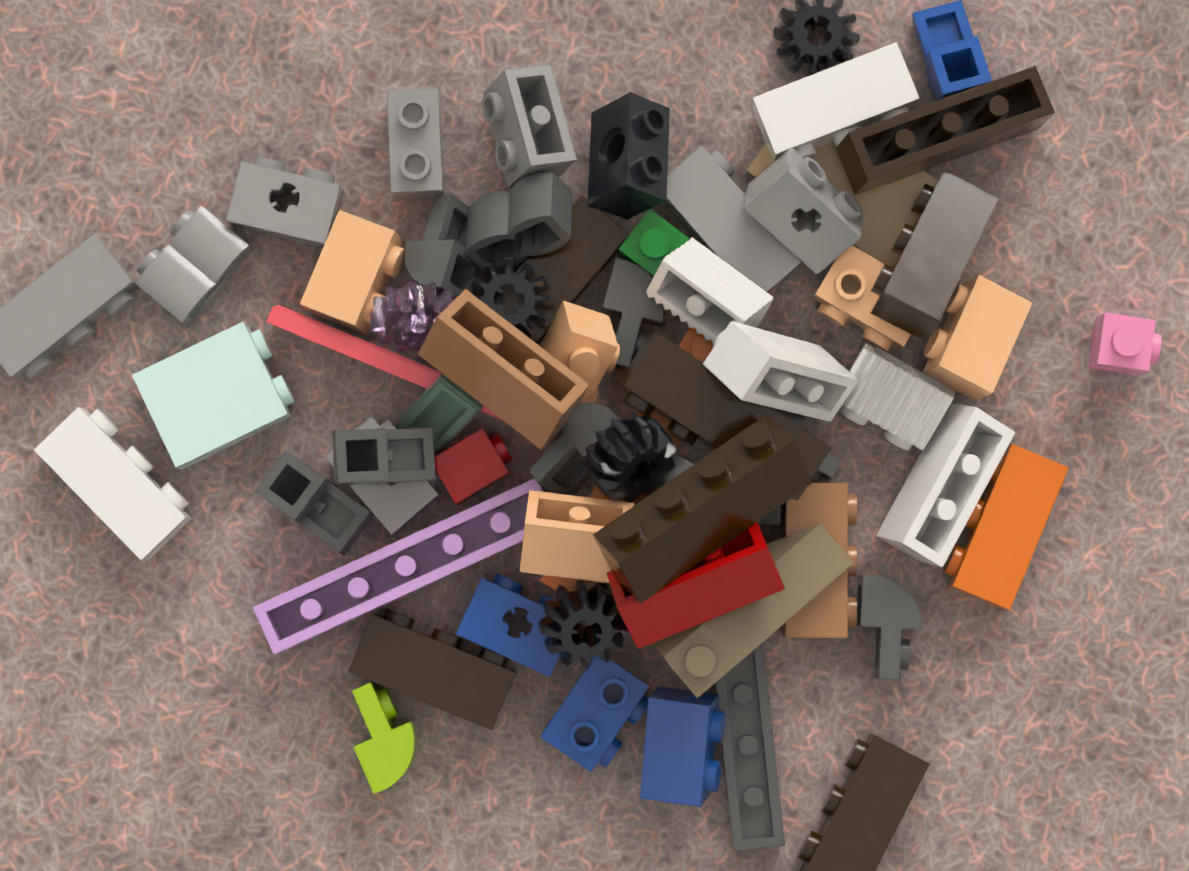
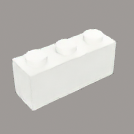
[752,42,920,162]
[703,321,859,422]
[876,403,1015,567]
[34,407,192,561]

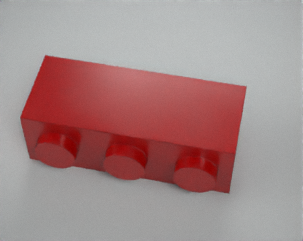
[606,522,785,649]

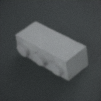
[664,146,802,293]
[0,234,139,381]

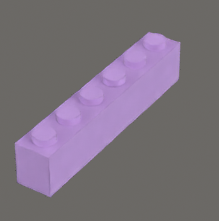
[252,478,543,655]

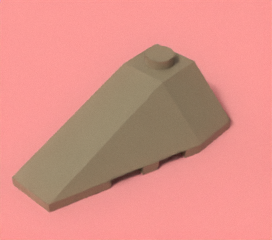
[652,523,854,698]

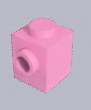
[1088,313,1161,376]

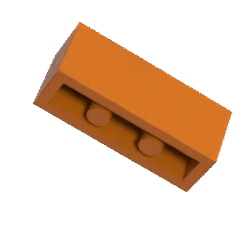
[944,444,1069,610]

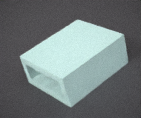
[132,322,295,470]

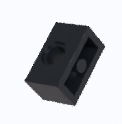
[587,92,670,220]

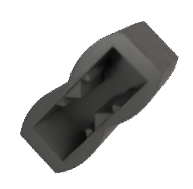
[465,171,573,275]

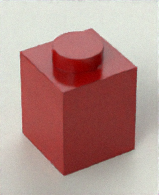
[434,428,513,505]

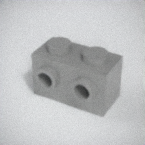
[482,65,577,188]

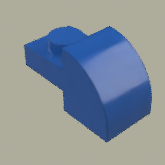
[912,0,992,101]

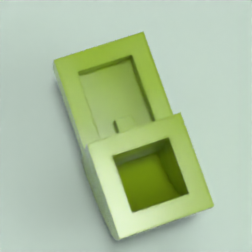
[352,682,417,794]

